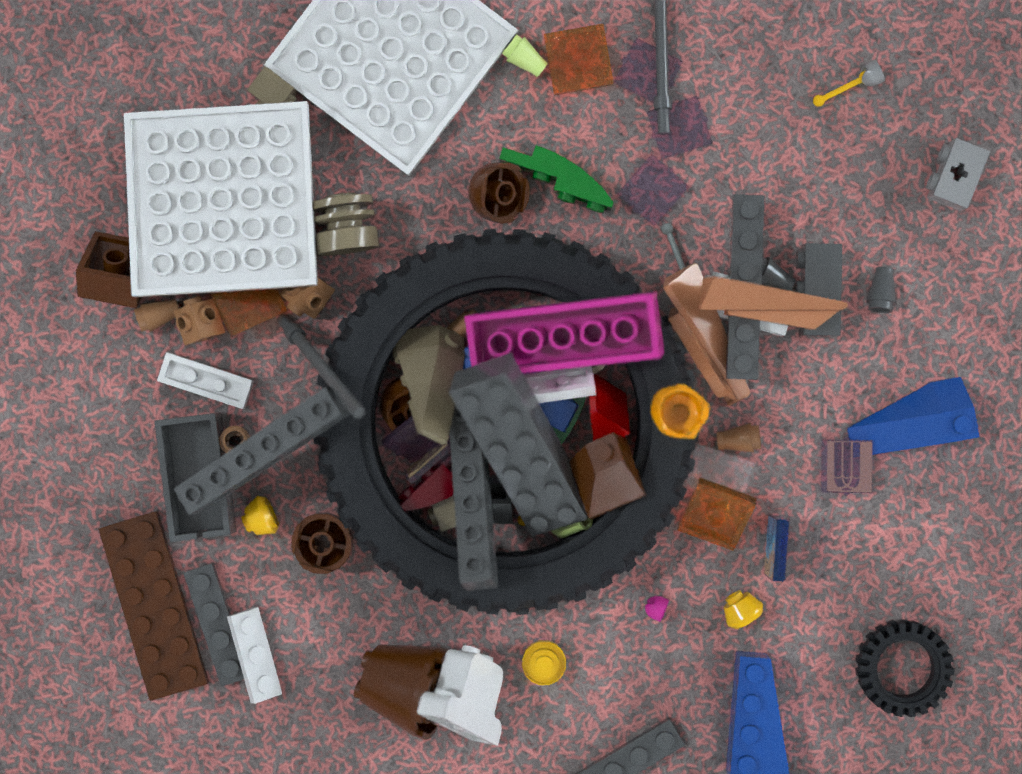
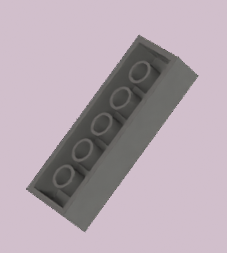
[449,352,588,537]

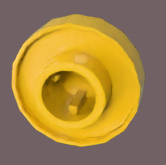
[522,640,566,685]

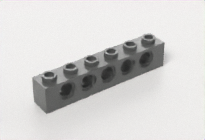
[174,387,351,515]
[450,404,498,591]

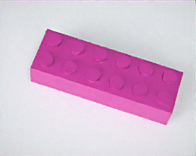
[465,291,664,373]

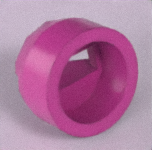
[645,595,669,622]

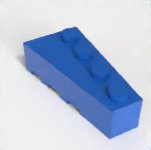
[726,651,789,774]

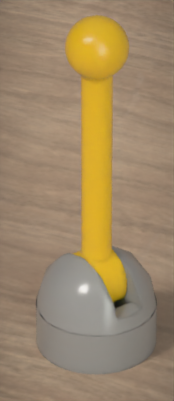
[813,59,885,107]

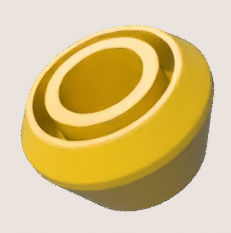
[241,496,279,535]
[723,590,763,629]

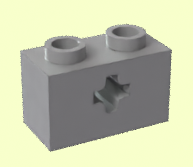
[926,138,990,211]

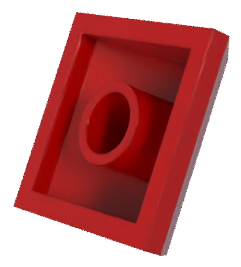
[589,374,630,441]

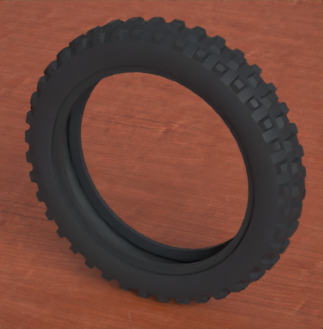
[313,229,699,615]

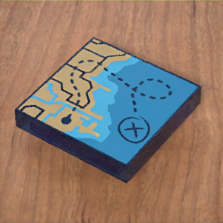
[764,514,789,582]

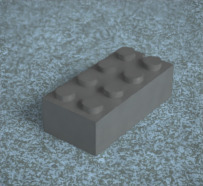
[154,412,237,542]

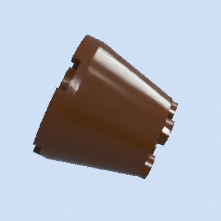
[354,644,449,740]

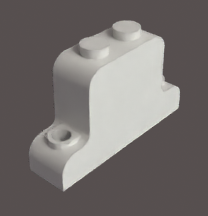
[417,645,503,746]

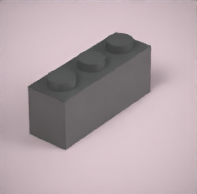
[795,243,842,336]

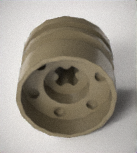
[313,192,380,256]

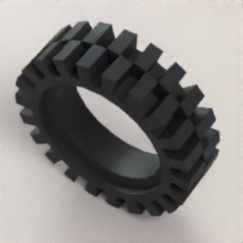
[855,619,955,717]

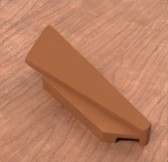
[663,263,750,406]
[698,276,848,330]

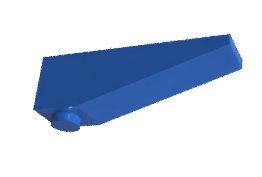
[847,377,980,458]

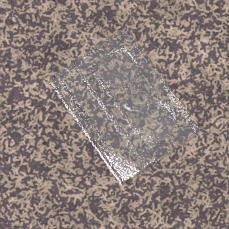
[683,444,755,505]

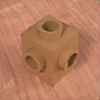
[280,276,335,319]
[173,296,225,346]

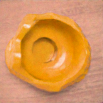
[651,384,709,439]

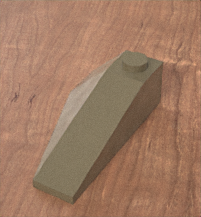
[393,325,465,445]

